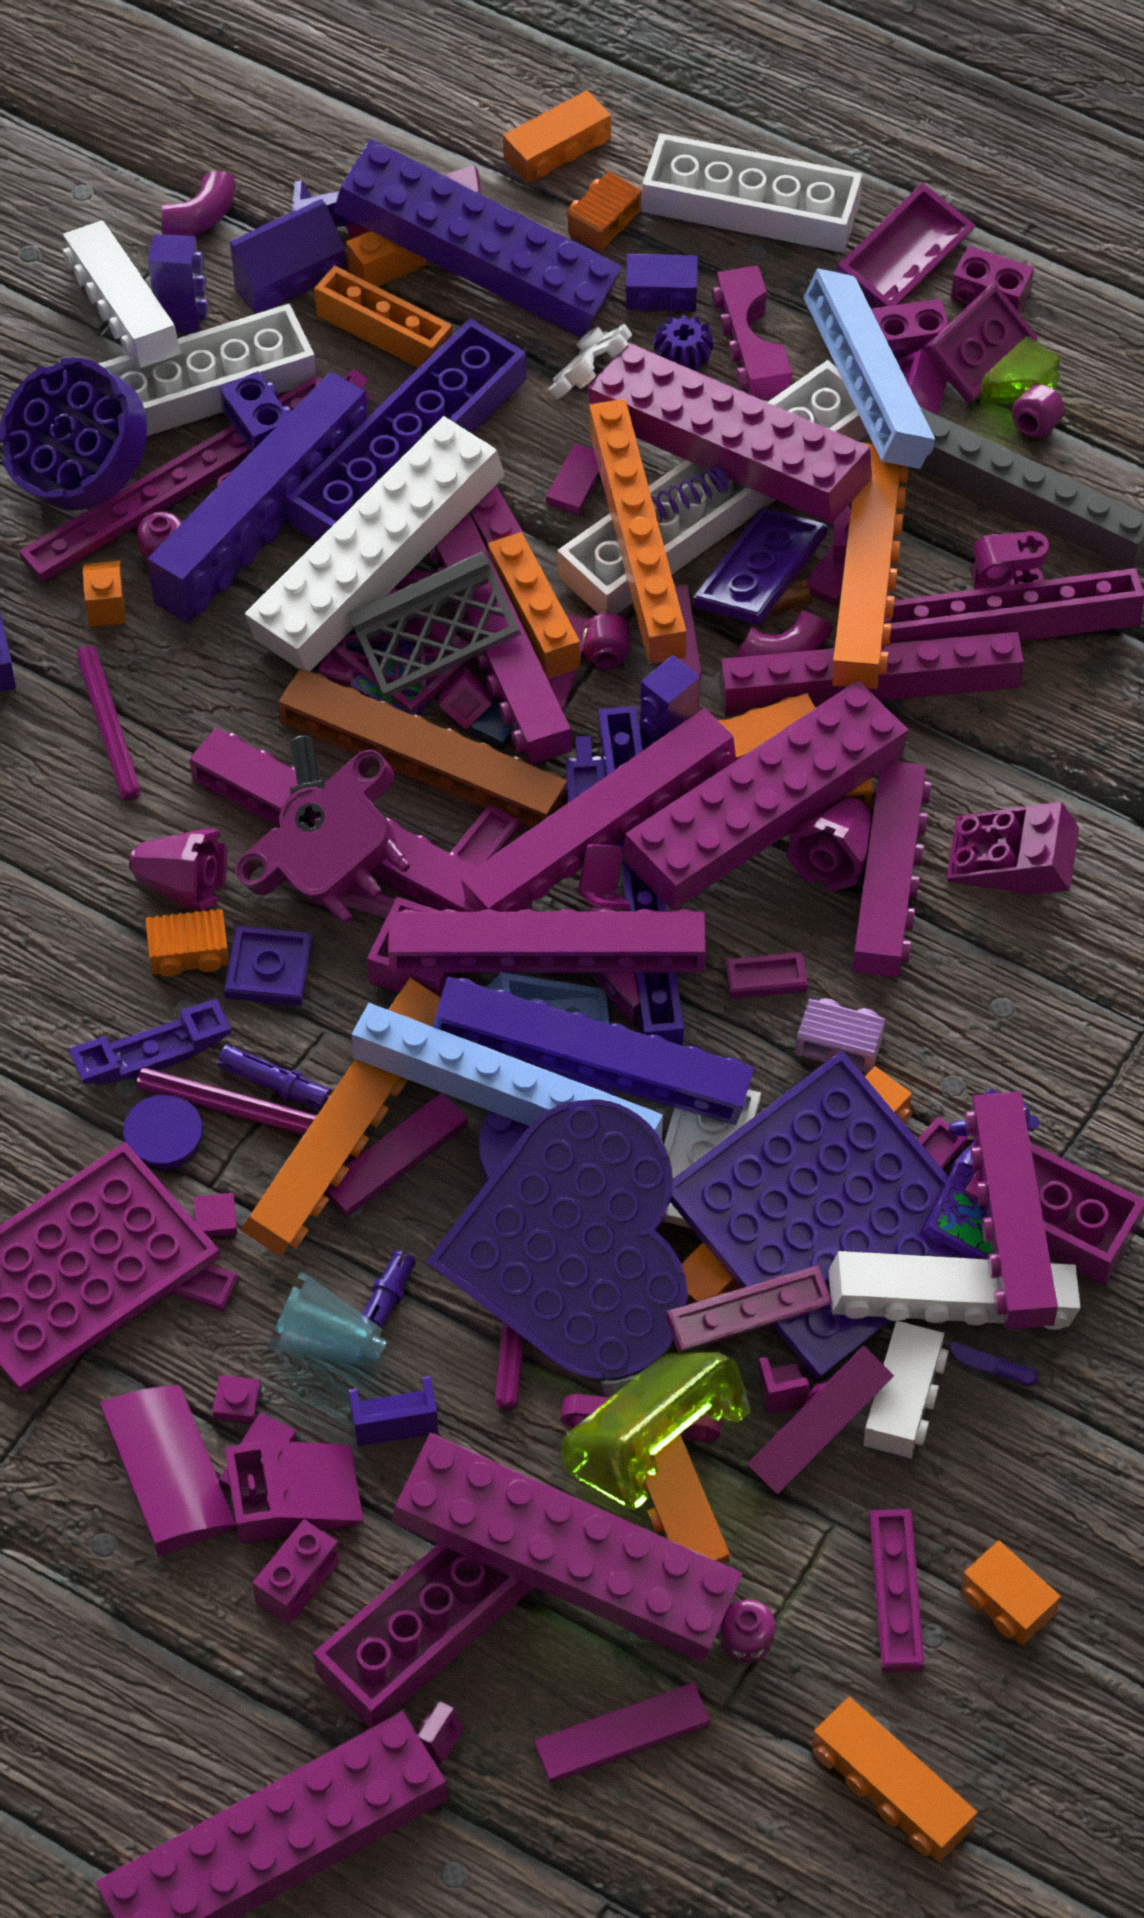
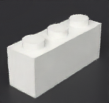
[863,1321,949,1458]

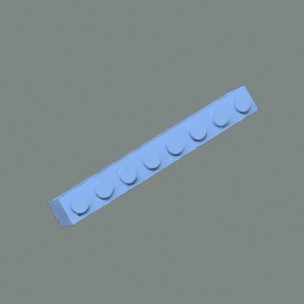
[803,268,935,469]
[352,1003,663,1139]

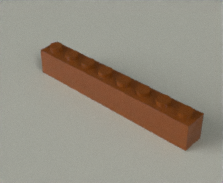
[278,669,567,829]

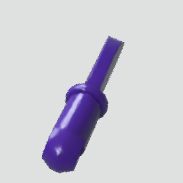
[950,1342,1038,1386]

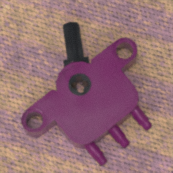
[235,735,410,924]

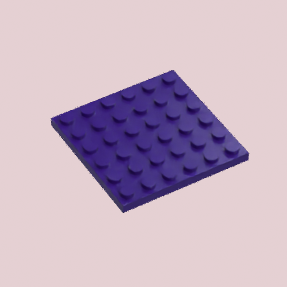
[670,1050,969,1380]

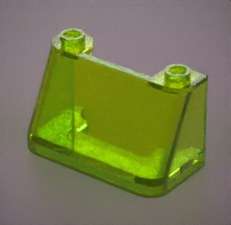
[561,1352,751,1511]

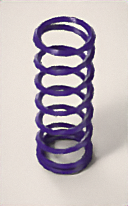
[651,465,729,523]

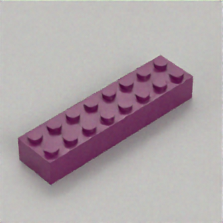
[587,343,872,524]
[622,680,909,911]
[392,1433,743,1663]
[95,1711,447,1918]

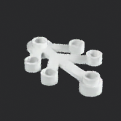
[548,324,632,400]

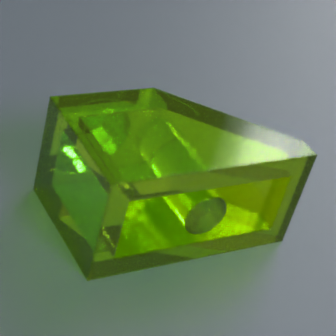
[980,336,1060,405]

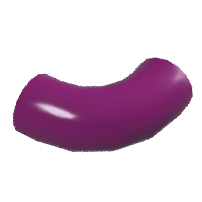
[161,171,236,236]
[735,611,834,658]

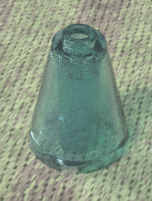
[268,1272,387,1367]

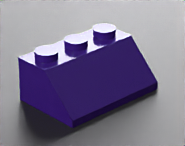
[230,198,346,314]

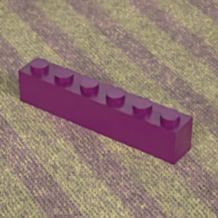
[852,762,932,977]
[965,1091,1058,1330]

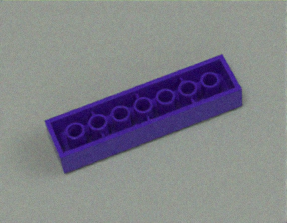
[334,138,622,338]
[286,319,526,542]
[147,371,367,624]

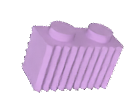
[796,999,885,1074]

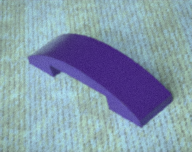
[69,998,231,1084]

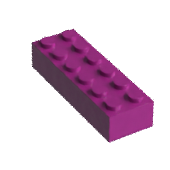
[313,1543,534,1728]

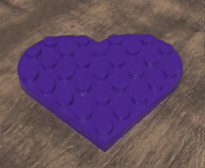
[426,1099,688,1379]

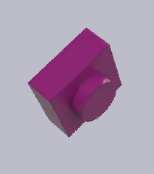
[212,1375,261,1424]
[418,1702,464,1764]

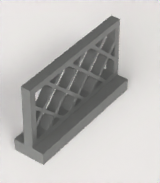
[348,551,521,698]

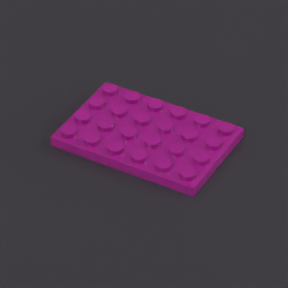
[0,1142,220,1395]

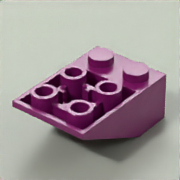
[946,802,1079,895]
[225,1441,364,1544]

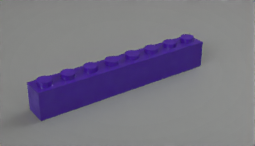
[433,977,754,1125]

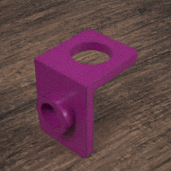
[577,844,631,910]

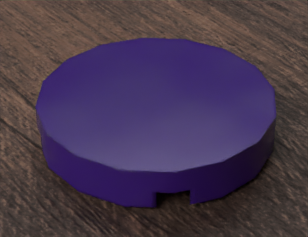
[123,1095,203,1170]

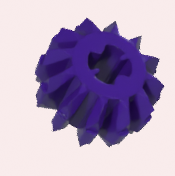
[653,313,714,372]

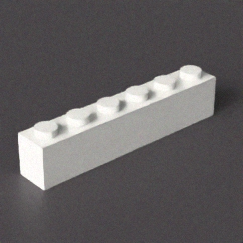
[62,220,181,368]
[828,1251,1080,1330]

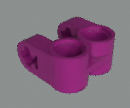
[970,531,1049,590]

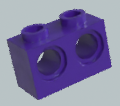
[220,371,291,452]

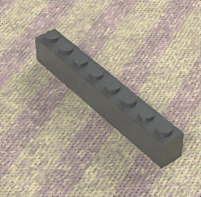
[920,407,1144,569]

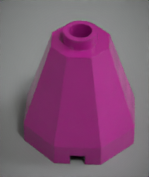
[786,796,872,892]
[129,828,228,911]

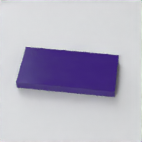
[693,507,828,625]

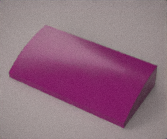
[835,182,976,308]
[100,1385,237,1557]

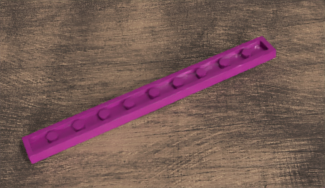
[19,375,321,583]

